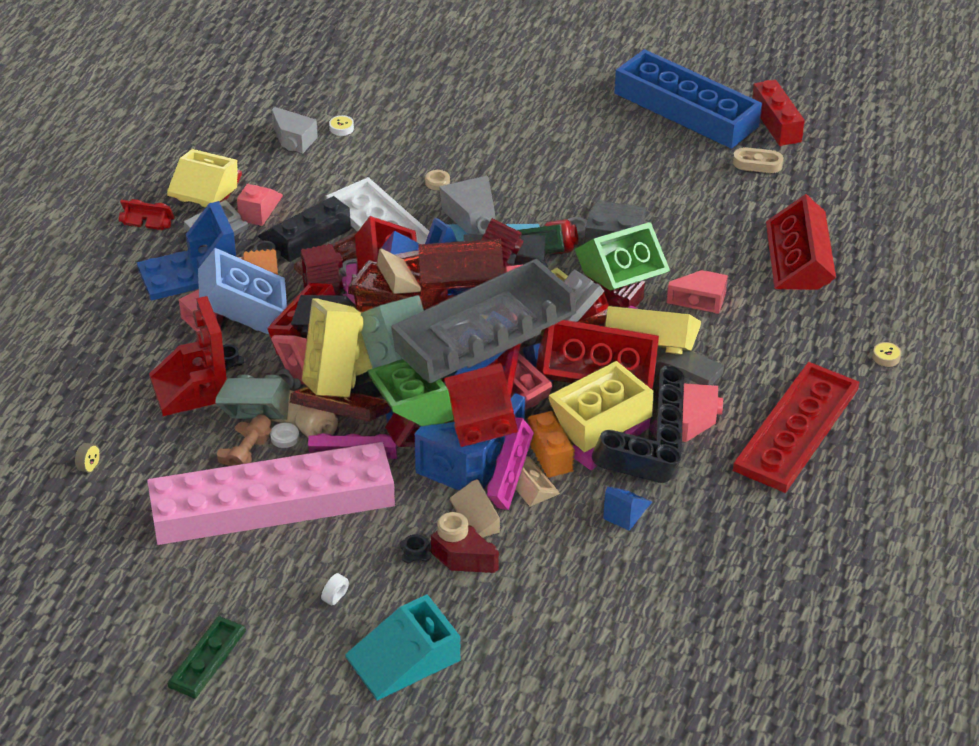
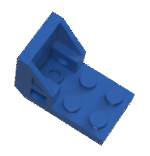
[137,201,236,301]
[415,393,525,491]

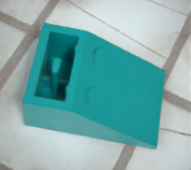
[345,594,460,701]

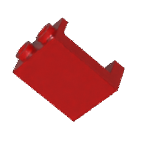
[444,363,519,447]

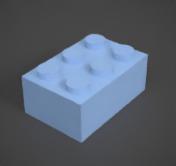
[198,248,287,334]

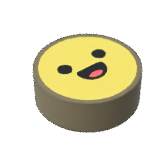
[75,443,100,473]

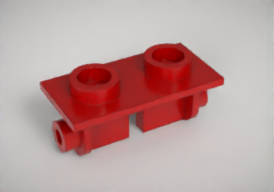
[119,199,175,230]

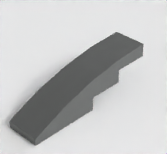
[654,347,724,385]

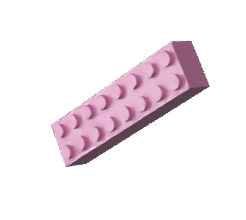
[147,442,395,545]

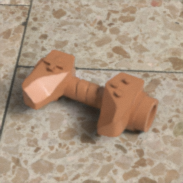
[217,414,271,466]

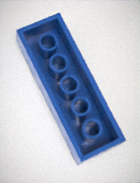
[614,49,762,149]

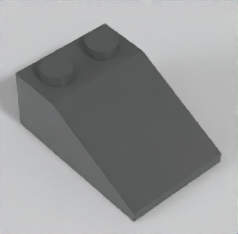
[584,200,647,244]

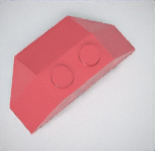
[510,353,552,410]

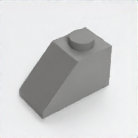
[272,107,318,153]

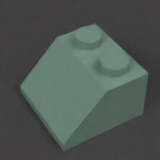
[361,296,424,368]
[215,375,290,420]

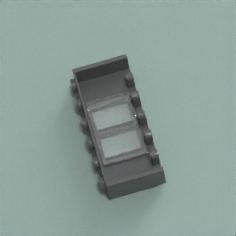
[391,259,576,383]

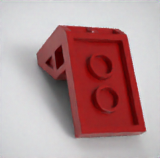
[149,296,227,416]

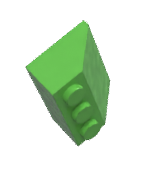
[575,222,670,291]
[368,359,454,426]

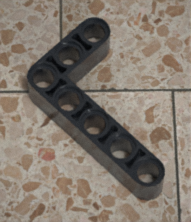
[591,365,684,483]

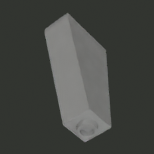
[439,176,496,235]

